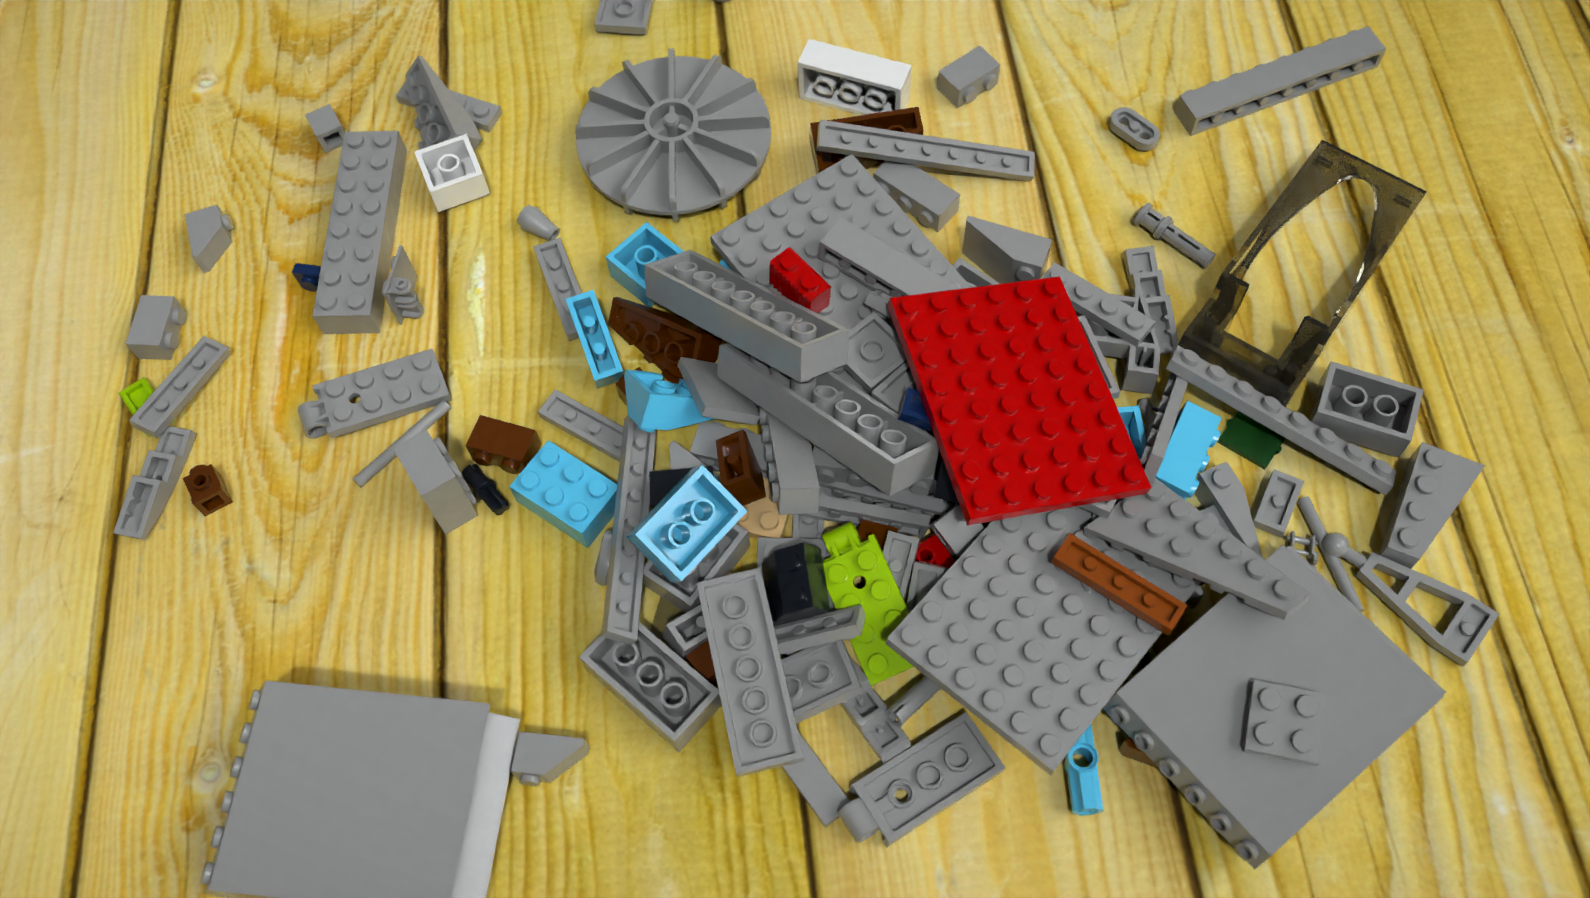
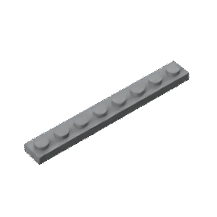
[816,120,1035,182]
[1165,345,1396,496]
[601,415,656,645]

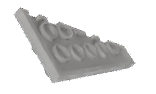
[1084,478,1311,620]

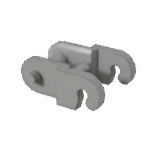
[1286,531,1319,570]

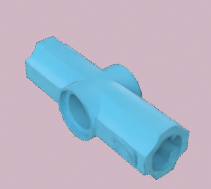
[1063,724,1103,816]

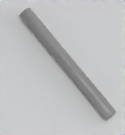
[353,400,451,488]
[1297,496,1365,612]

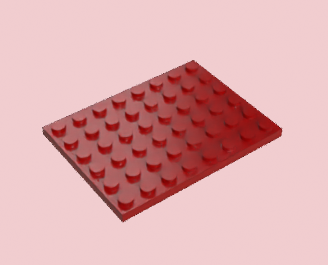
[887,276,1152,526]

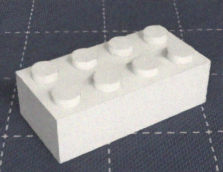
[798,39,911,115]

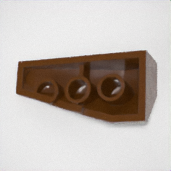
[608,297,722,384]

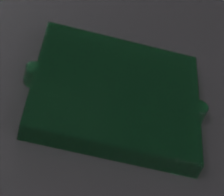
[1218,411,1286,470]

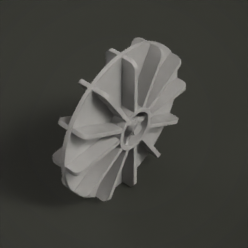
[575,48,771,222]

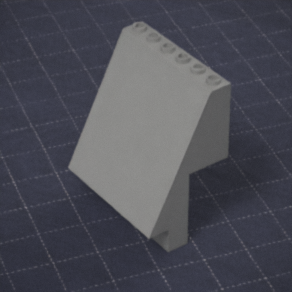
[1104,545,1446,870]
[200,681,520,898]

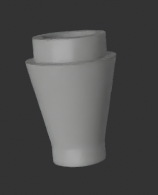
[517,205,560,241]

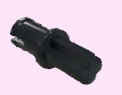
[461,464,509,515]

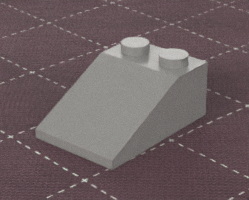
[962,216,1052,284]

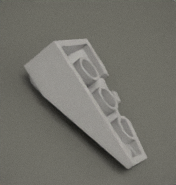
[405,56,482,150]

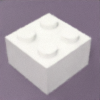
[415,134,490,212]

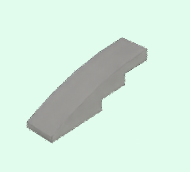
[1123,246,1179,355]
[113,426,197,540]
[840,657,911,764]

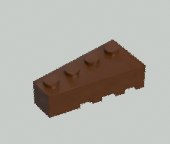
[810,107,924,174]

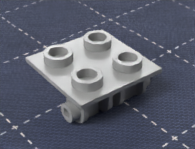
[382,245,424,325]

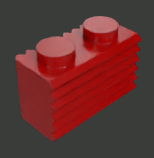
[769,247,831,314]

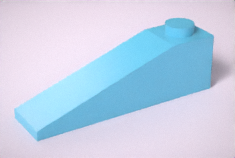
[624,369,756,432]

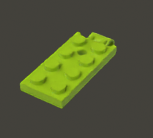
[822,521,914,686]

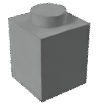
[305,104,345,153]

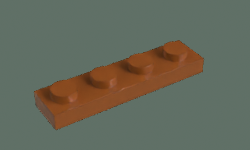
[1051,533,1188,636]

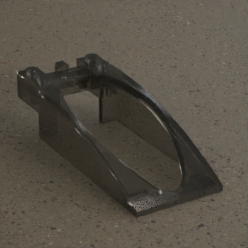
[1178,140,1427,407]

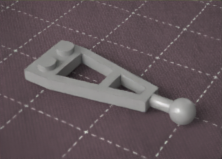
[1322,532,1499,667]

